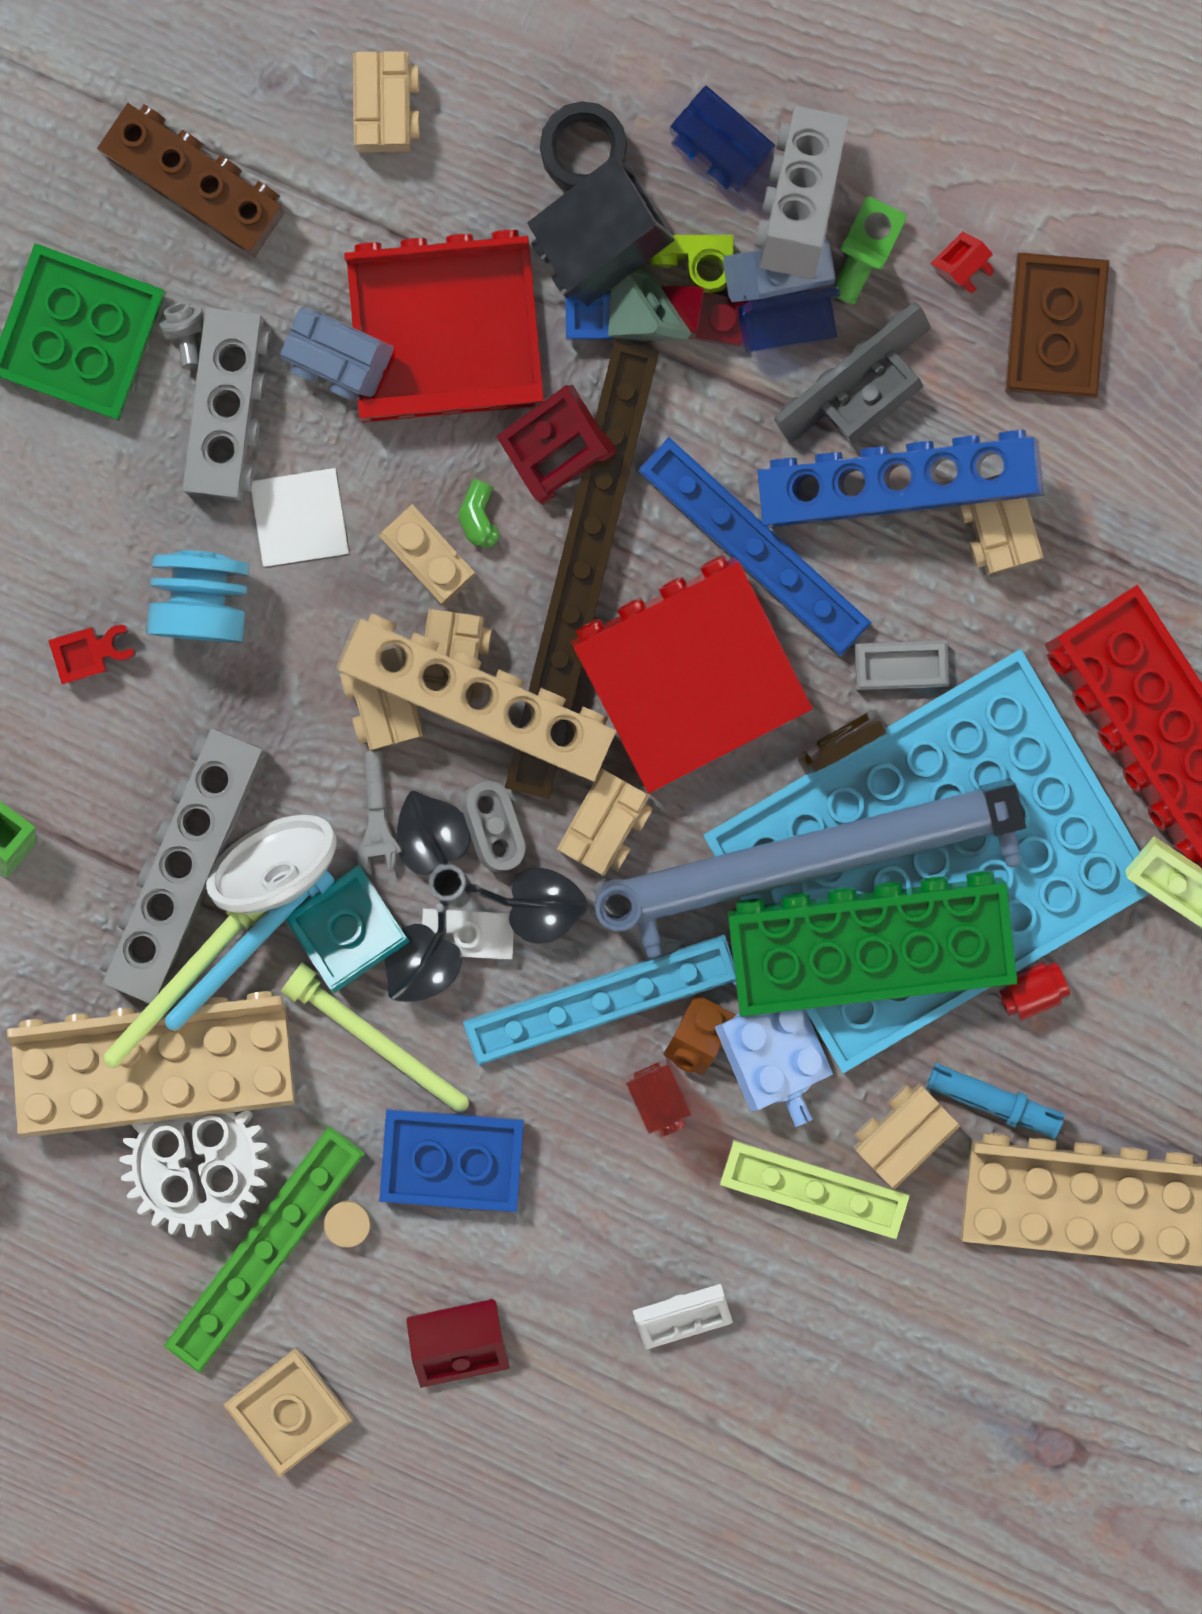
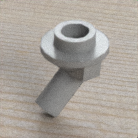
[158,302,204,370]

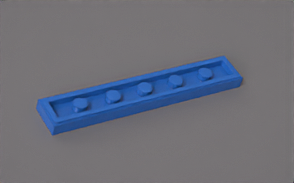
[638,437,872,657]

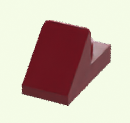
[661,286,749,347]

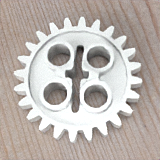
[119,1110,271,1238]

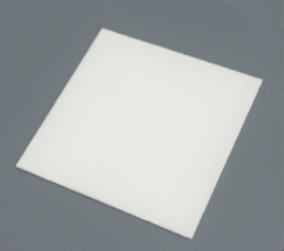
[251,468,349,567]

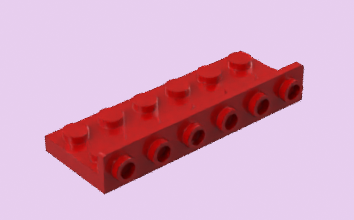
[1045,584,1202,868]

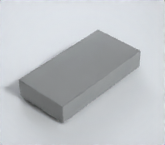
[854,640,949,690]

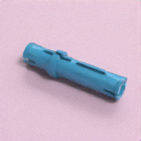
[925,1062,1065,1140]

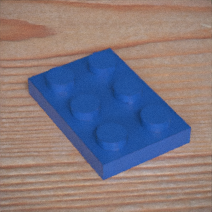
[379,1108,524,1212]

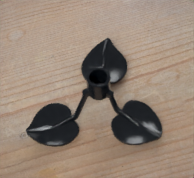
[385,791,588,1002]

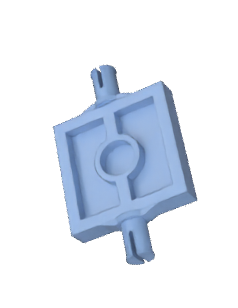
[715,981,833,1127]

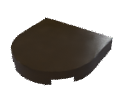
[797,709,887,775]

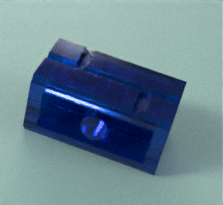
[669,85,776,193]

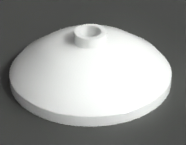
[206,815,337,913]

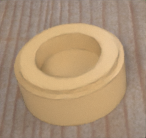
[324,1200,371,1248]

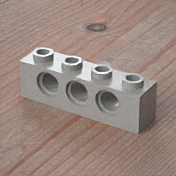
[754,105,849,280]
[182,307,271,502]

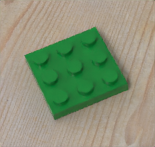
[0,243,166,421]

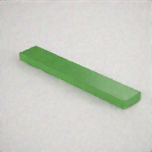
[163,1125,366,1374]

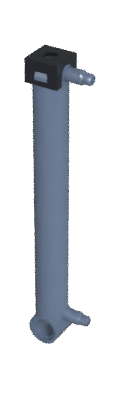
[595,778,1027,958]

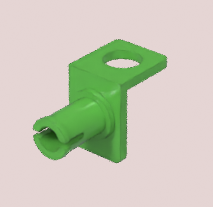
[830,196,907,304]

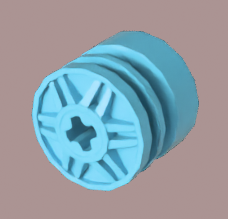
[146,550,249,643]

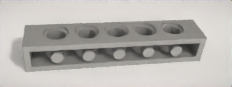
[100,728,266,1004]

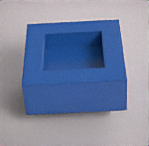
[565,292,612,341]

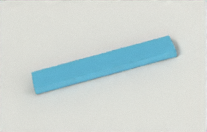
[463,934,736,1066]

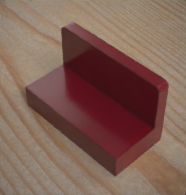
[406,1299,510,1388]

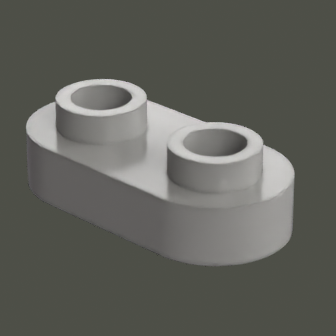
[462,781,525,872]

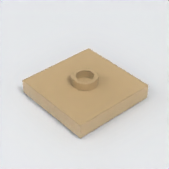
[223,1347,353,1478]

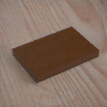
[1005,252,1110,399]

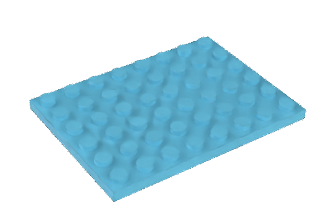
[703,649,1150,1073]

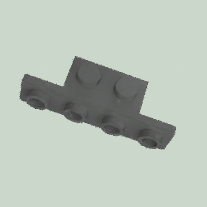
[774,302,931,445]

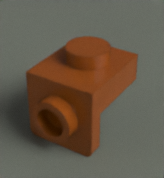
[663,994,736,1076]

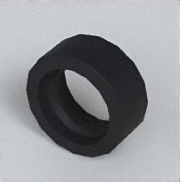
[540,101,627,191]

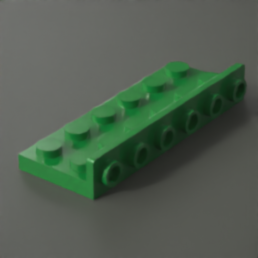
[727,871,1017,1017]

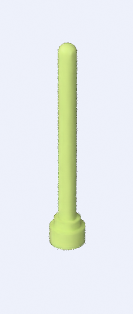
[103,910,267,1068]
[280,962,469,1112]

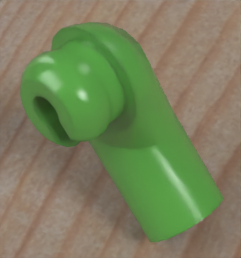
[458,478,499,548]

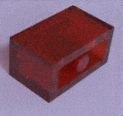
[626,1058,691,1137]

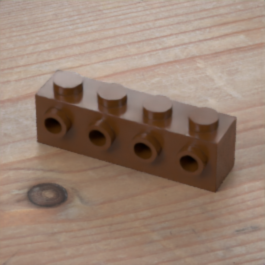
[97,102,285,258]

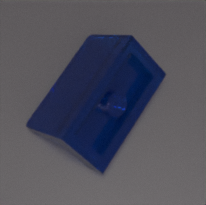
[738,286,841,353]

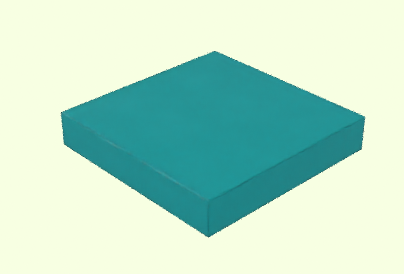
[285,865,410,993]

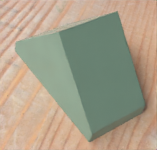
[608,269,691,342]

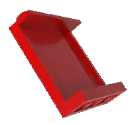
[344,229,544,423]
[570,555,813,794]

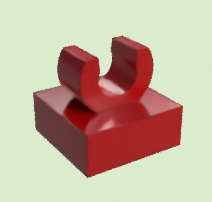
[930,231,994,293]

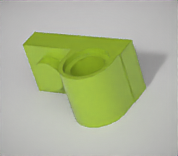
[650,235,734,294]

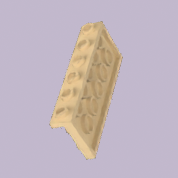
[7,991,295,1138]
[961,1133,1202,1267]

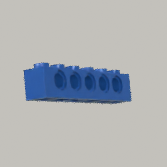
[757,430,1044,528]

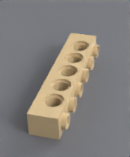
[334,614,616,781]

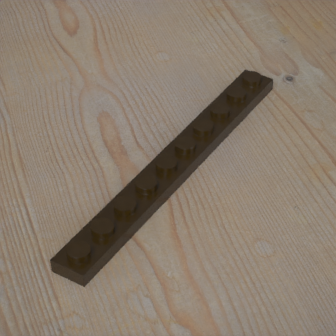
[505,341,659,799]

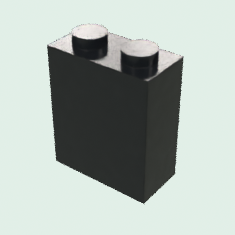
[527,156,675,306]

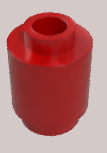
[998,962,1070,1021]

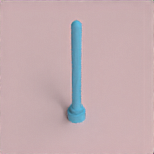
[165,870,335,1031]

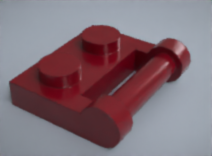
[496,385,616,505]

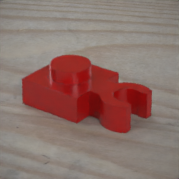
[48,625,136,685]

